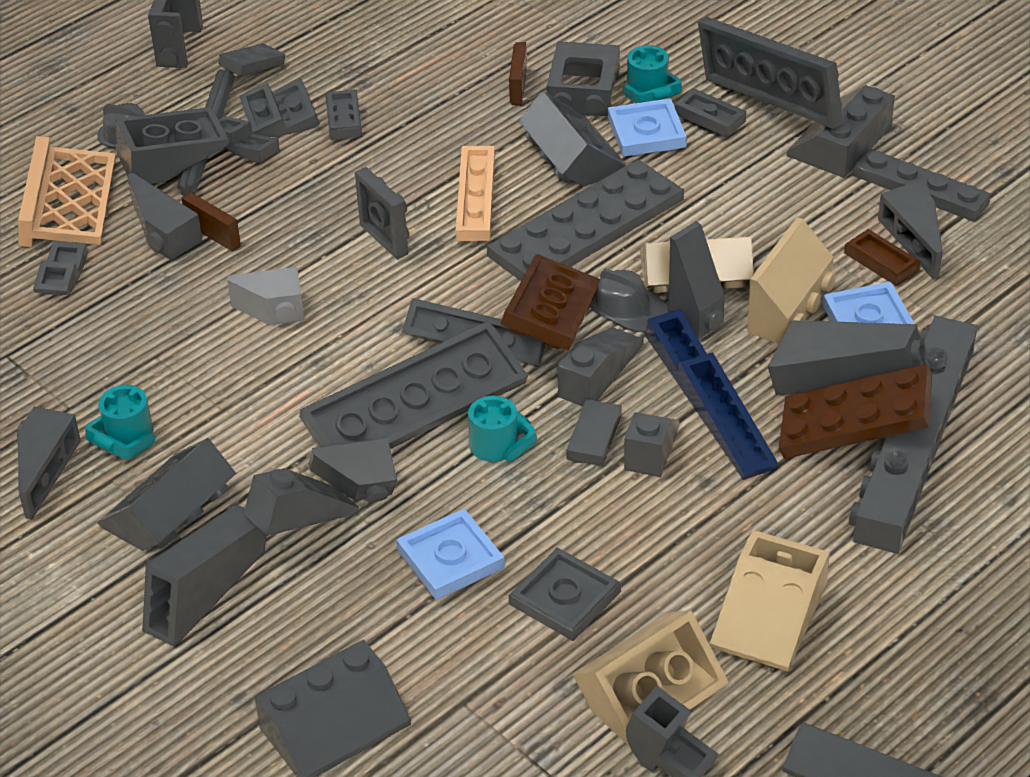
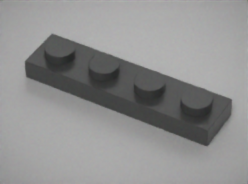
[853,148,991,222]
[402,298,546,367]

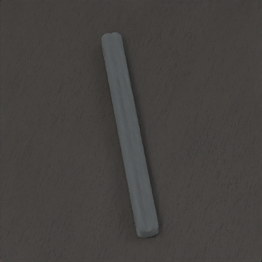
[177,69,235,196]

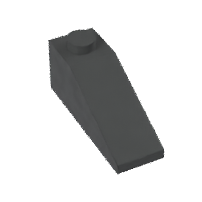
[127,172,202,261]
[878,182,943,280]
[668,221,725,339]
[557,327,644,407]
[17,406,81,520]
[244,468,359,536]

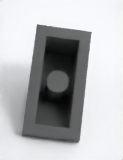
[624,412,680,477]
[308,438,397,502]

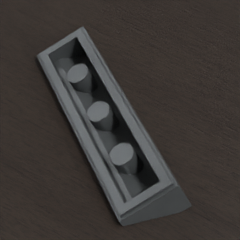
[782,723,942,777]

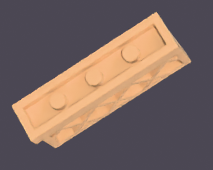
[18,136,116,247]

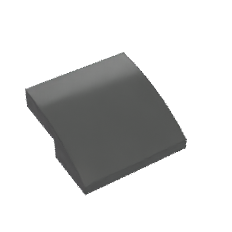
[239,79,320,137]

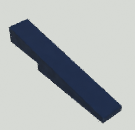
[646,309,778,480]

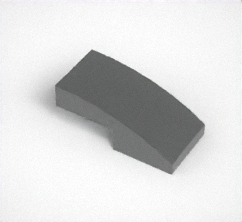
[219,116,280,163]
[33,241,89,295]

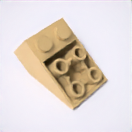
[710,530,830,672]

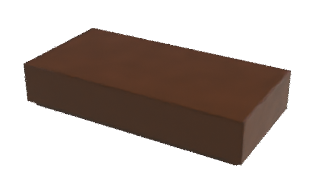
[509,42,527,106]
[182,192,241,251]
[844,229,921,286]

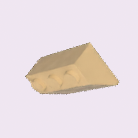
[747,217,836,344]
[640,237,754,294]
[573,610,729,747]

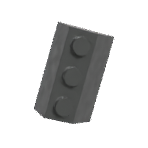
[786,85,895,178]
[519,91,626,187]
[97,438,237,551]
[255,639,411,777]

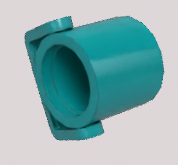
[622,45,682,103]
[85,385,156,459]
[468,396,537,462]

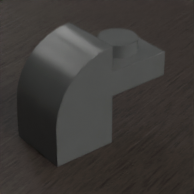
[626,686,719,777]

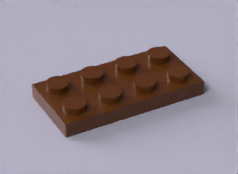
[500,254,600,351]
[778,364,933,459]

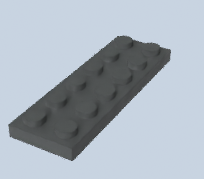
[698,17,843,129]
[487,159,684,281]
[299,321,528,449]

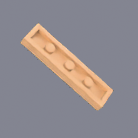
[455,146,495,242]

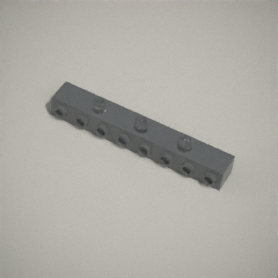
[849,315,978,554]

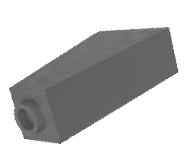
[767,320,926,395]
[142,504,266,647]

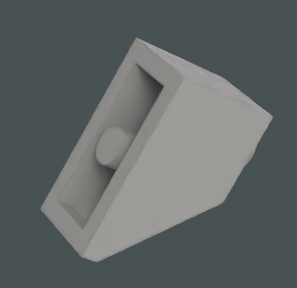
[227,267,304,325]

